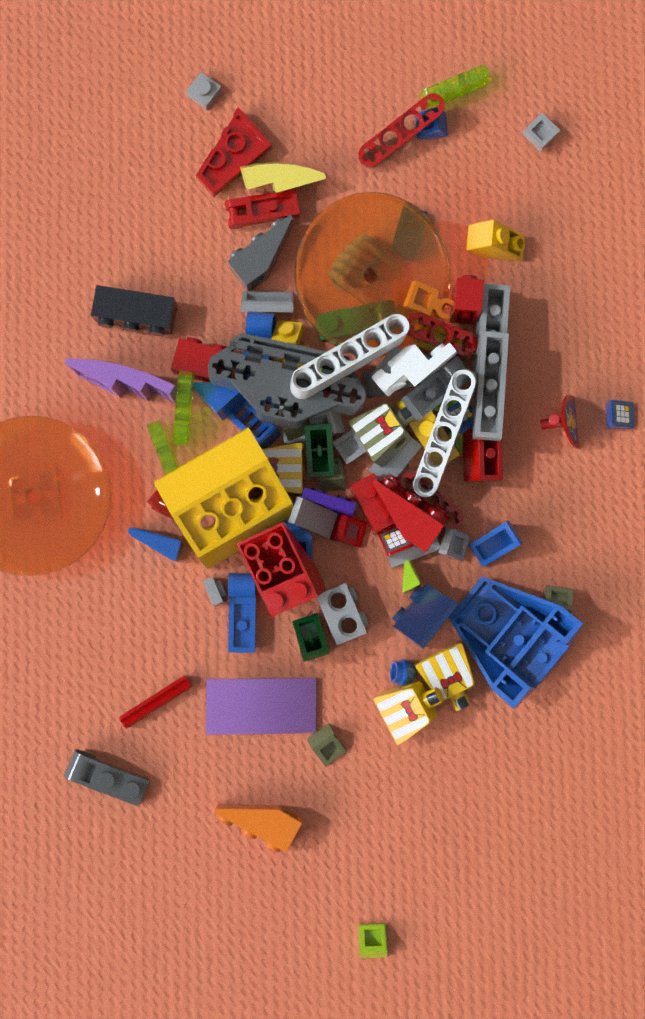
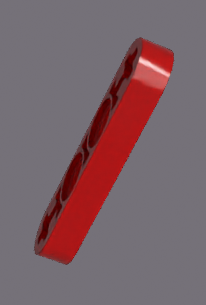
[358,93,445,168]

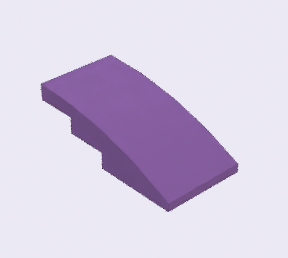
[64,358,181,405]
[206,678,316,734]

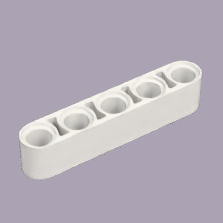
[290,314,409,399]
[413,369,477,497]

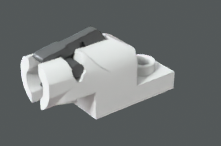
[371,343,458,396]

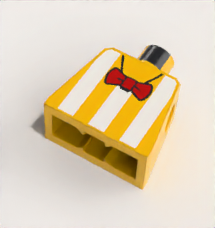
[259,443,302,496]
[414,642,474,711]
[373,681,444,745]

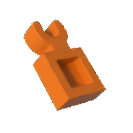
[403,280,454,319]

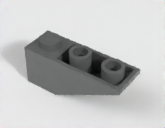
[228,215,293,291]

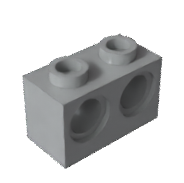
[317,583,369,645]

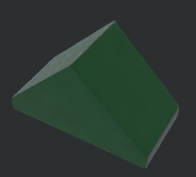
[304,423,335,478]
[292,613,330,662]

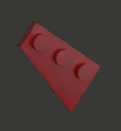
[196,107,272,197]

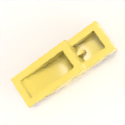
[240,162,326,193]

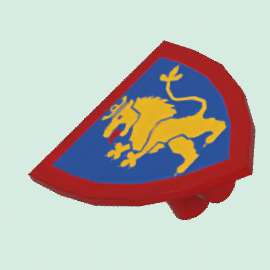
[540,395,579,449]

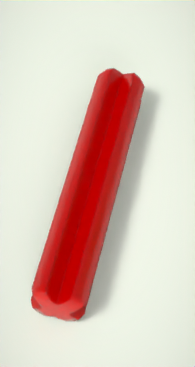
[119,675,192,728]

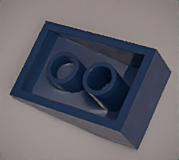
[392,584,459,649]

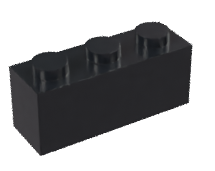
[91,285,177,336]

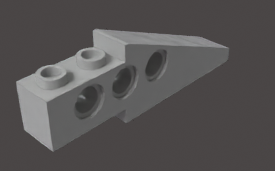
[473,283,510,441]

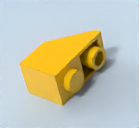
[466,220,525,261]

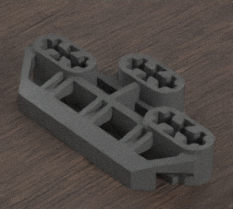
[208,333,367,429]

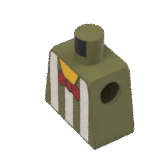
[349,403,415,467]

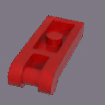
[225,189,300,229]

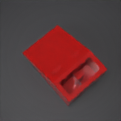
[372,473,450,552]
[236,522,327,617]

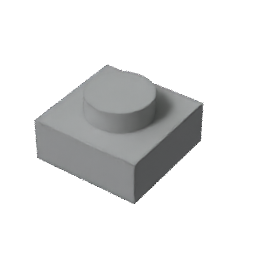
[186,72,222,110]
[522,113,560,152]
[333,429,367,465]
[438,527,470,561]
[203,577,227,606]

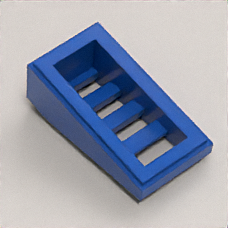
[227,400,281,449]
[128,527,184,562]

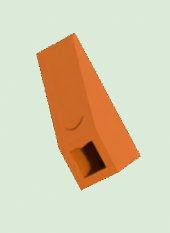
[214,804,303,852]

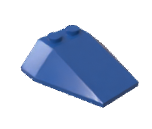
[449,576,584,709]

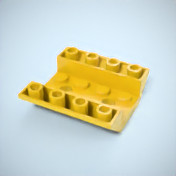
[154,427,294,569]

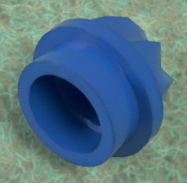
[390,659,417,686]

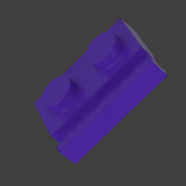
[301,488,356,517]

